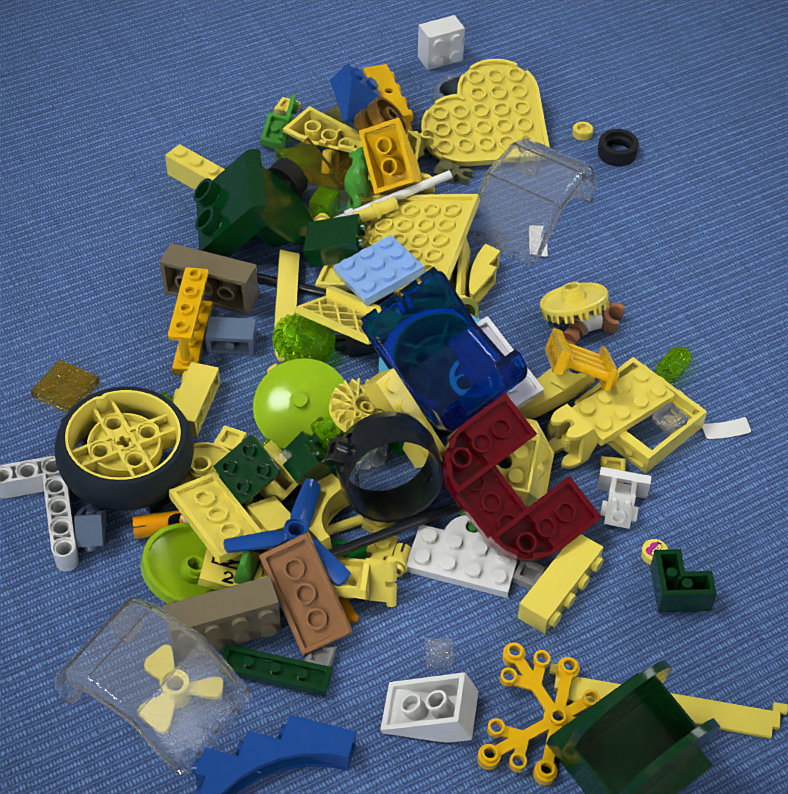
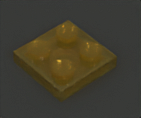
[31,359,100,413]

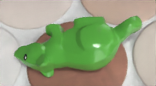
[344,147,371,209]

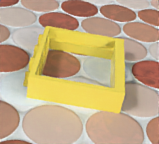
[574,357,707,474]

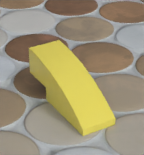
[468,244,500,303]

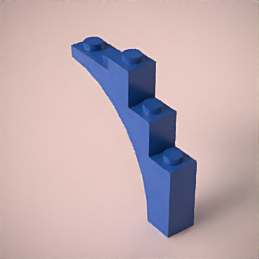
[192,714,356,794]

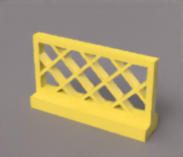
[295,286,405,345]

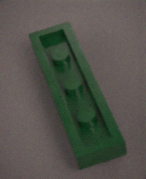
[218,644,333,697]

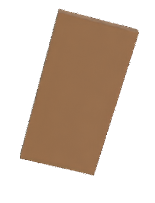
[259,532,353,656]

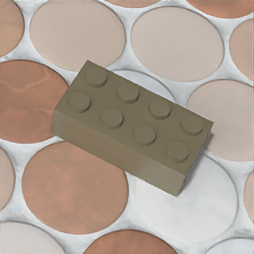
[160,243,259,316]
[162,576,281,662]

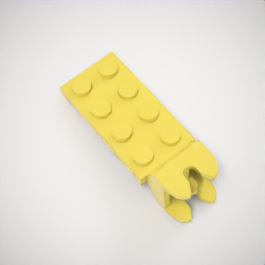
[549,365,675,469]

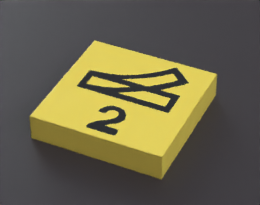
[197,548,260,590]

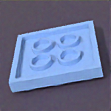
[333,235,426,306]

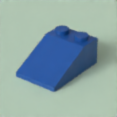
[330,64,380,129]

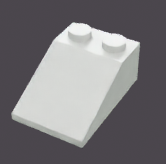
[380,672,479,743]

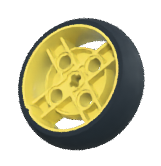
[54,386,194,511]

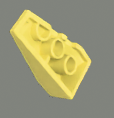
[283,106,362,153]

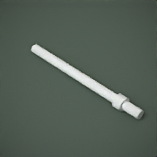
[334,170,452,218]

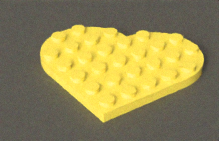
[421,59,551,166]

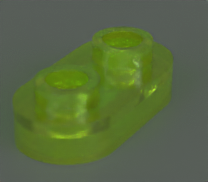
[655,347,692,384]
[311,417,339,451]

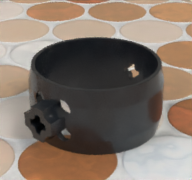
[325,411,443,523]

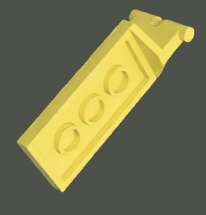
[254,550,397,607]

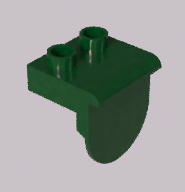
[193,149,313,258]

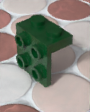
[214,435,280,507]

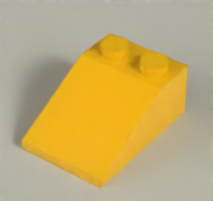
[359,118,422,195]

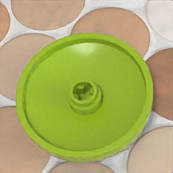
[253,358,345,451]
[140,523,216,604]

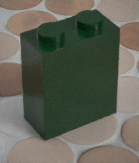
[303,214,367,268]

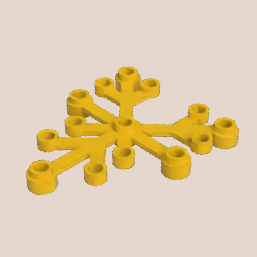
[477,643,600,786]

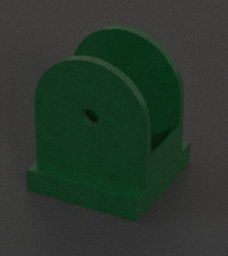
[546,660,720,794]

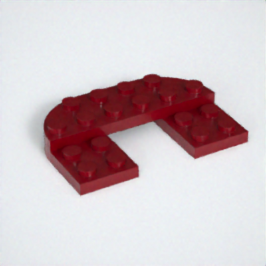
[442,393,602,562]

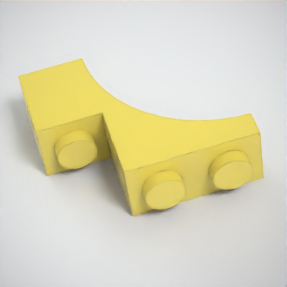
[308,474,349,550]

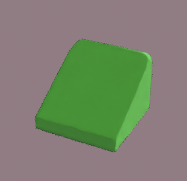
[233,550,258,584]

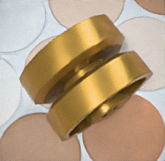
[354,96,408,135]

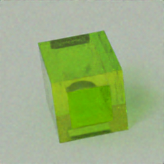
[309,185,340,218]

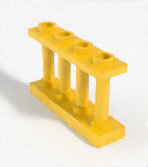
[168,267,213,375]
[545,327,619,392]

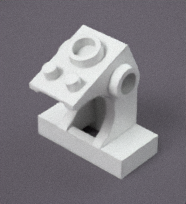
[597,467,652,529]

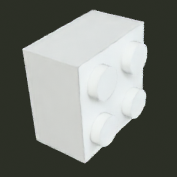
[418,15,465,70]

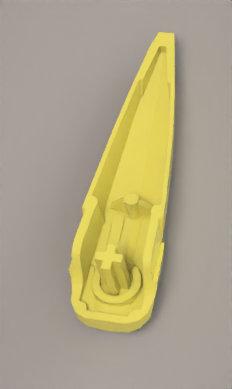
[447,368,595,441]

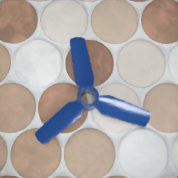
[223,478,351,587]

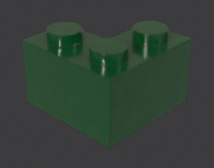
[282,431,337,485]
[650,549,717,613]

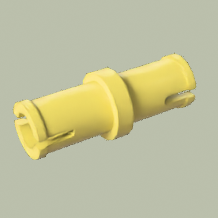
[353,196,399,222]

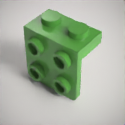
[260,93,299,151]

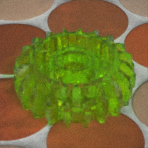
[272,313,336,362]

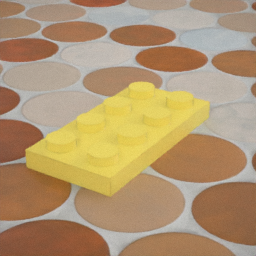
[169,472,262,564]

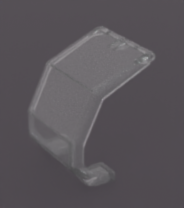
[466,138,597,267]
[54,597,252,777]

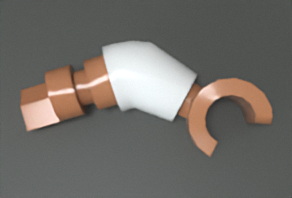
[563,302,625,345]

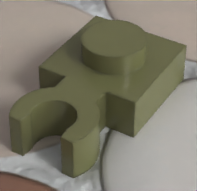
[433,159,473,185]

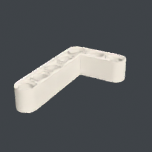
[0,456,79,572]

